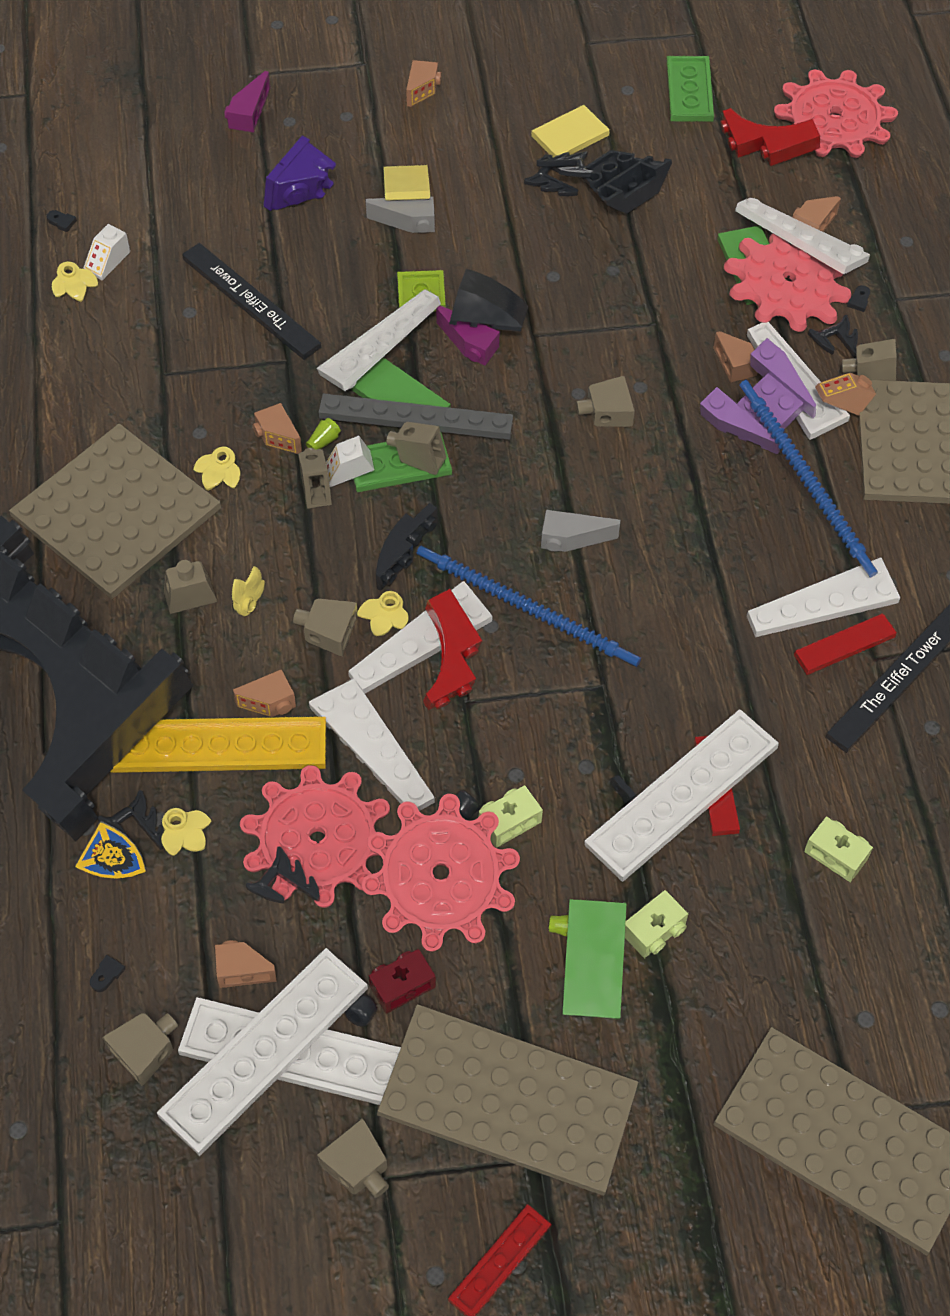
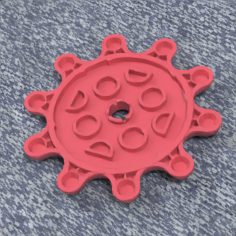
[774,69,898,158]
[724,233,851,332]
[240,765,390,908]
[362,794,520,952]

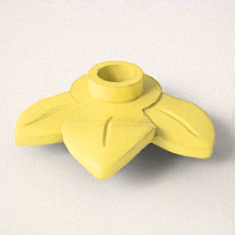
[52,262,98,302]
[193,447,240,491]
[232,566,265,616]
[357,591,408,636]
[161,808,211,856]

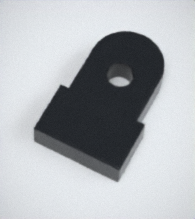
[47,210,77,232]
[847,285,870,312]
[611,775,636,805]
[90,955,125,992]

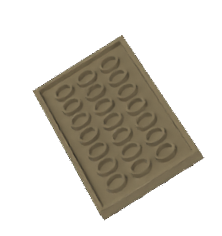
[377,1004,638,1196]
[714,1027,950,1256]

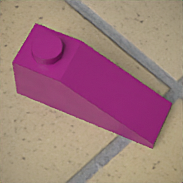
[225,71,271,132]
[436,305,500,365]

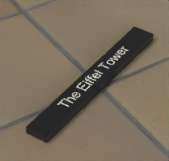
[182,242,321,360]
[826,604,950,753]

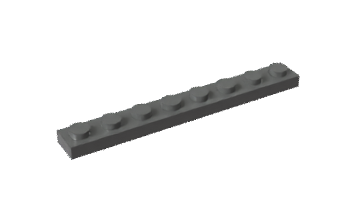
[319,394,513,440]

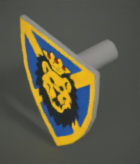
[75,821,146,879]

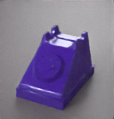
[263,135,336,211]

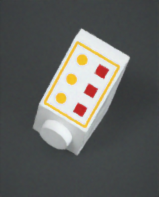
[83,224,130,280]
[326,436,374,487]

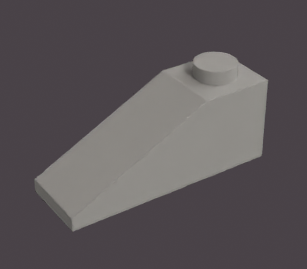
[366,196,435,233]
[541,510,620,552]

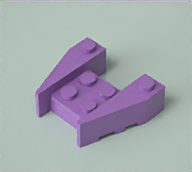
[700,338,816,454]

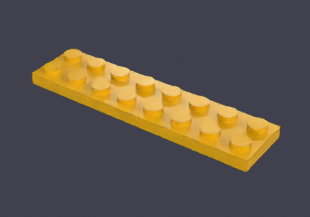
[110,717,326,773]

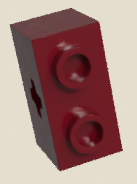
[368,949,436,1014]

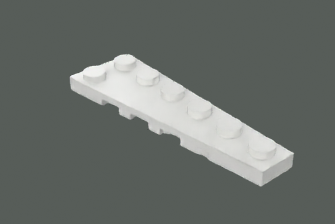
[735,198,870,274]
[747,322,850,440]
[747,558,900,637]
[348,581,492,694]
[309,679,435,811]

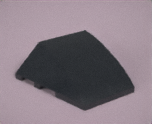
[582,150,672,214]
[449,269,528,332]

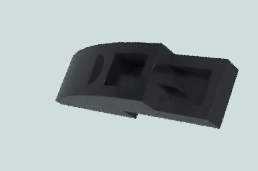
[376,503,438,591]

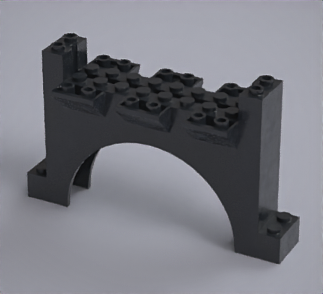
[0,516,194,842]

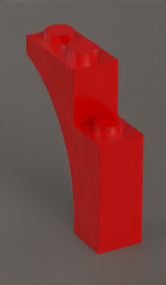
[720,108,820,166]
[423,589,482,710]

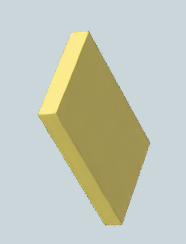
[531,105,610,157]
[384,165,430,200]

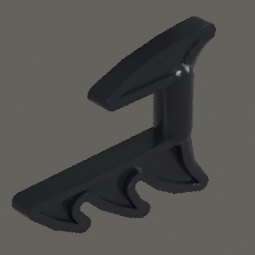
[536,151,592,177]
[524,154,578,196]
[808,315,862,358]
[98,790,164,850]
[246,846,320,904]

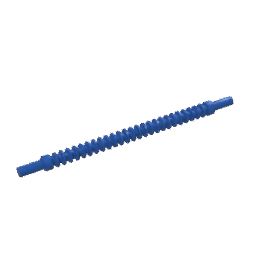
[739,380,878,577]
[417,545,641,667]

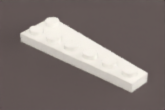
[317,290,441,391]

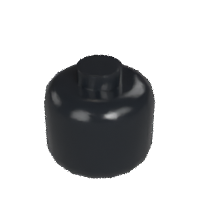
[456,790,480,820]
[344,994,377,1027]

